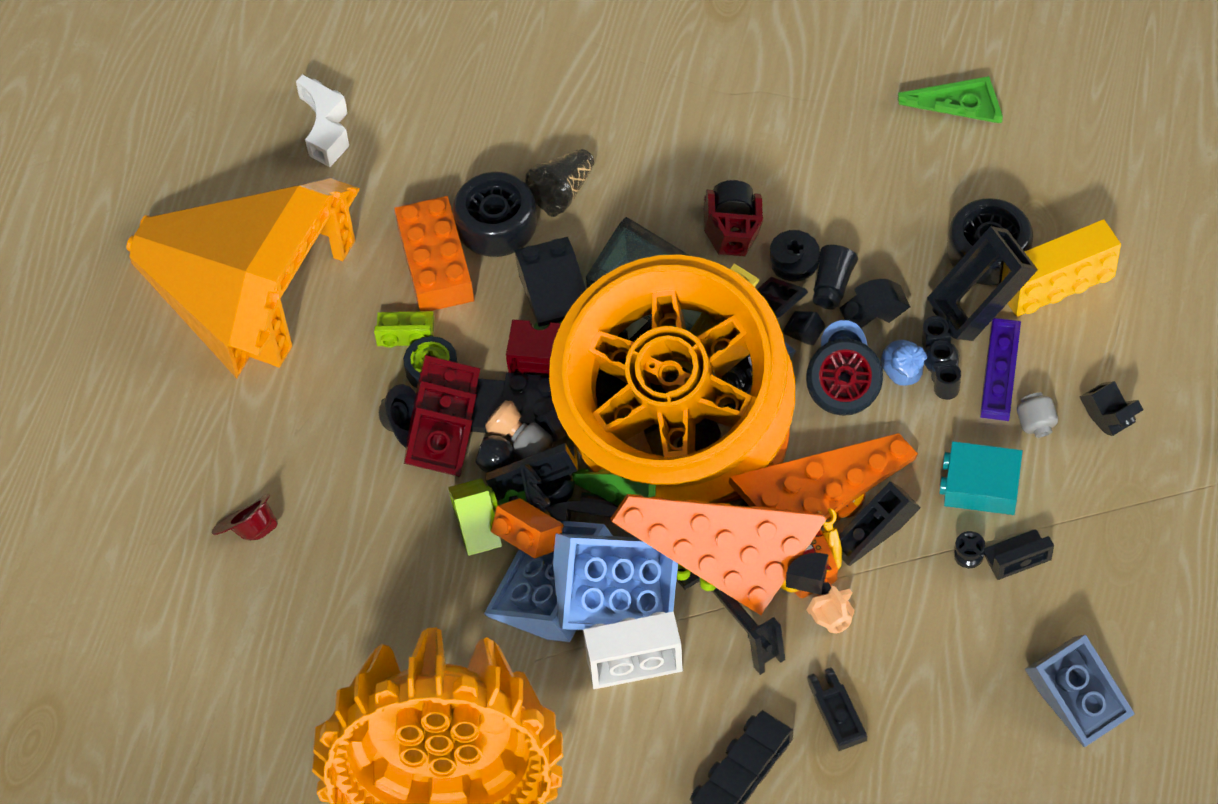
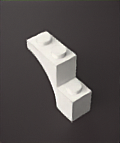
[296,75,349,167]

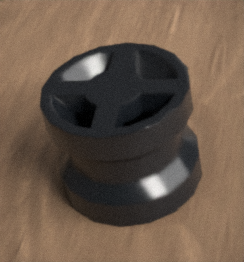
[954,531,985,569]

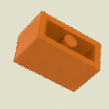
[491,498,564,559]

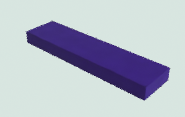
[980,318,1021,421]

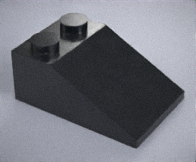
[514,236,586,327]

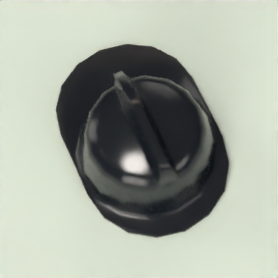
[378,384,416,448]

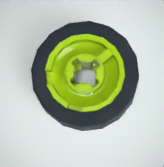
[403,336,458,388]

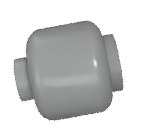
[1017,392,1058,438]
[511,422,553,459]

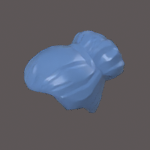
[881,340,927,386]

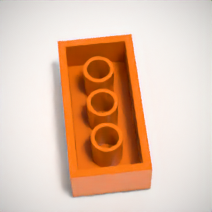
[394,196,474,311]

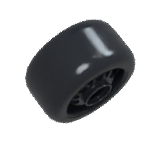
[453,172,537,257]
[947,198,1033,285]

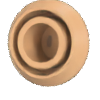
[485,400,522,437]

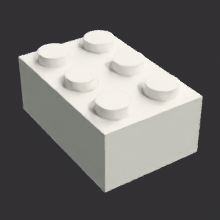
[583,612,683,689]

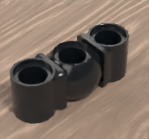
[922,316,961,400]

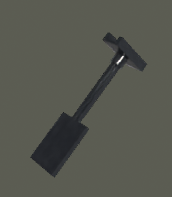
[677,569,785,675]

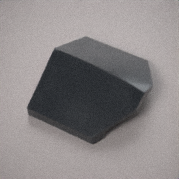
[757,277,808,318]

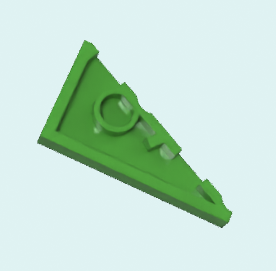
[897,76,1003,123]
[572,469,656,507]

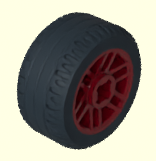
[806,338,883,416]

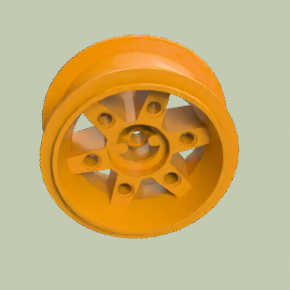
[549,255,795,503]

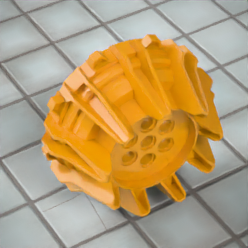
[312,627,563,804]

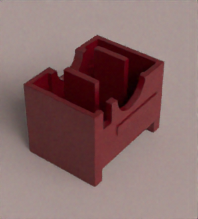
[506,319,561,376]

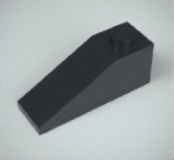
[839,481,921,566]

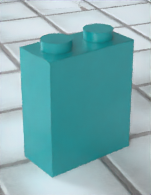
[939,441,1023,515]

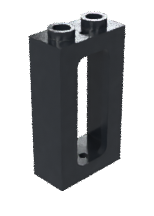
[927,226,1038,341]

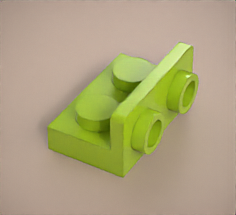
[374,311,434,348]

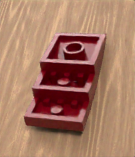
[403,355,481,477]

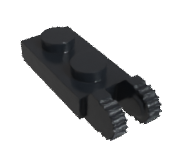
[807,668,867,751]

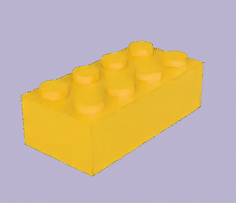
[1001,219,1121,317]

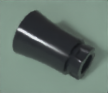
[813,245,858,310]

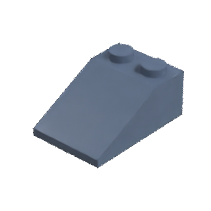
[1025,635,1135,747]

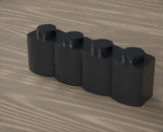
[690,710,793,804]

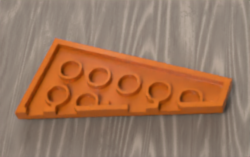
[728,433,918,518]

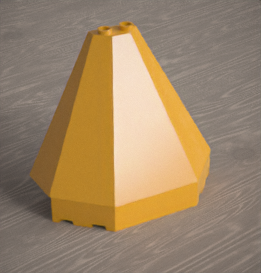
[126,178,360,379]

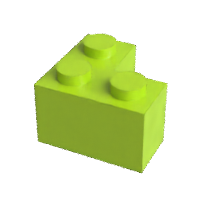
[448,478,502,556]

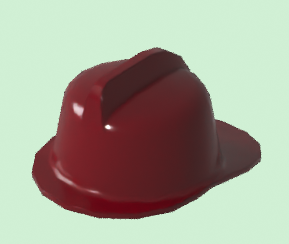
[212,494,278,541]

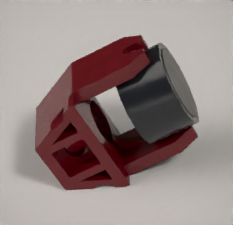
[703,180,763,257]

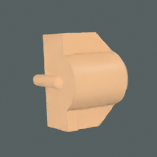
[806,586,855,633]

